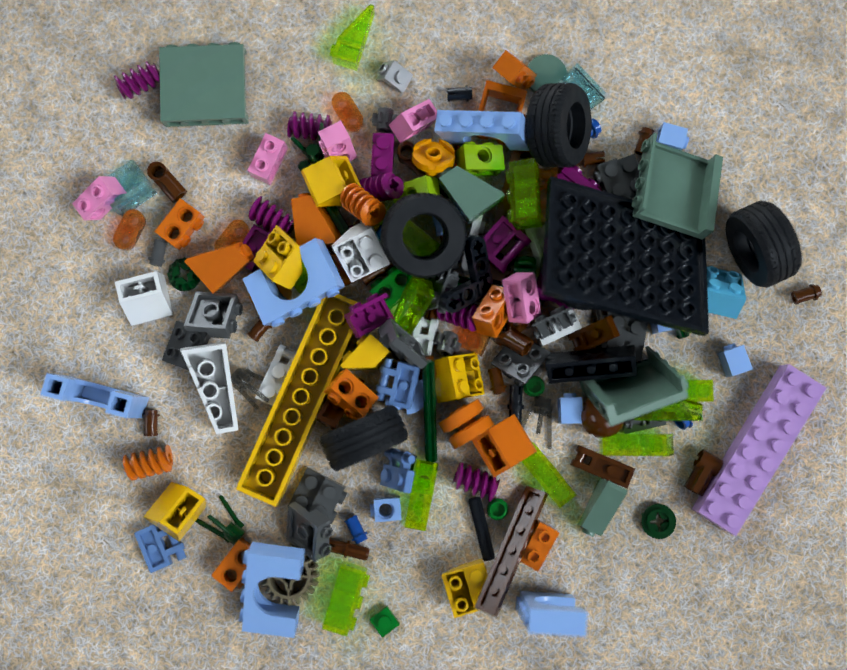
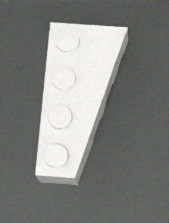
[180,342,238,434]

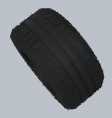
[526,83,592,168]
[380,193,467,279]
[725,201,802,288]
[320,405,408,471]

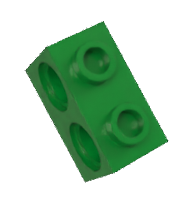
[369,266,419,310]

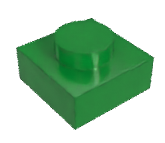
[369,605,400,638]

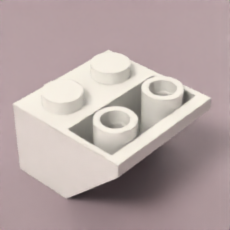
[332,222,390,283]
[115,271,174,326]

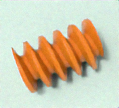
[340,183,386,226]
[123,445,173,481]

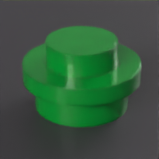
[523,376,545,397]
[487,498,508,520]

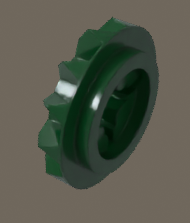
[167,257,201,291]
[641,504,676,539]

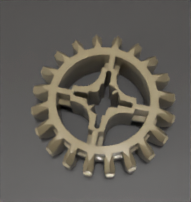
[261,544,320,606]

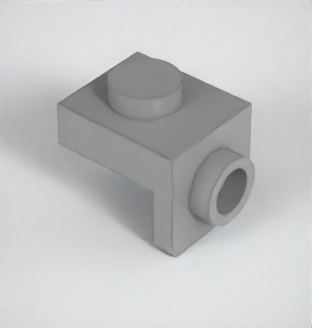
[376,60,413,93]

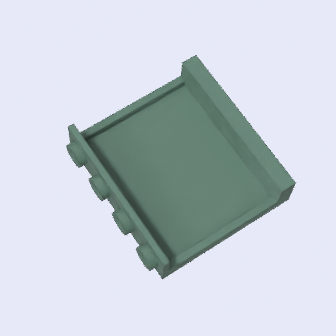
[159,42,249,127]
[632,133,723,240]
[579,346,689,426]

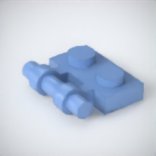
[375,357,420,410]
[380,448,415,493]
[134,524,186,574]

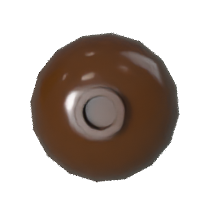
[581,399,625,438]

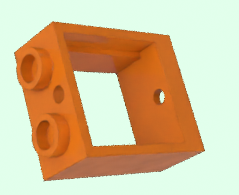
[476,80,527,145]

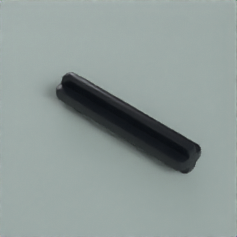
[468,496,495,561]

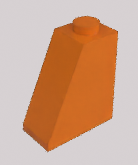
[291,193,341,248]
[184,242,254,294]

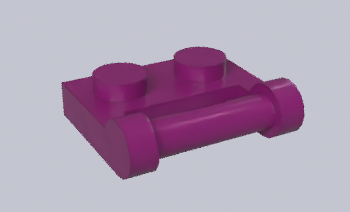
[483,216,532,274]

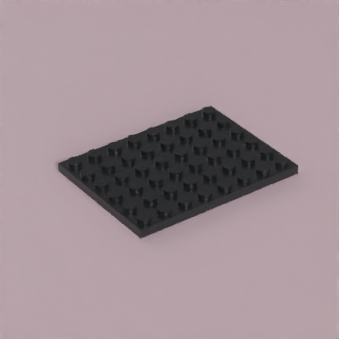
[542,176,709,336]

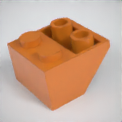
[472,414,537,477]

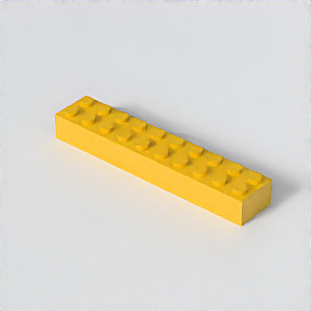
[236,294,363,507]

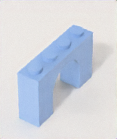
[434,110,529,151]
[243,238,345,328]
[40,373,149,418]
[239,542,305,638]
[515,591,587,637]

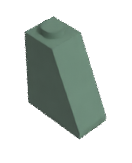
[439,166,505,224]
[578,478,628,537]

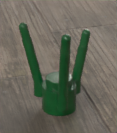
[291,122,324,164]
[195,495,245,545]

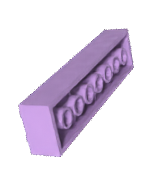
[692,364,826,536]

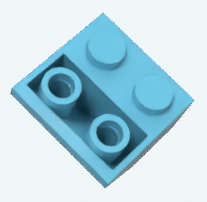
[707,266,746,319]

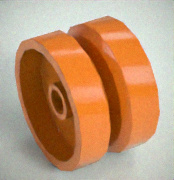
[438,399,494,449]

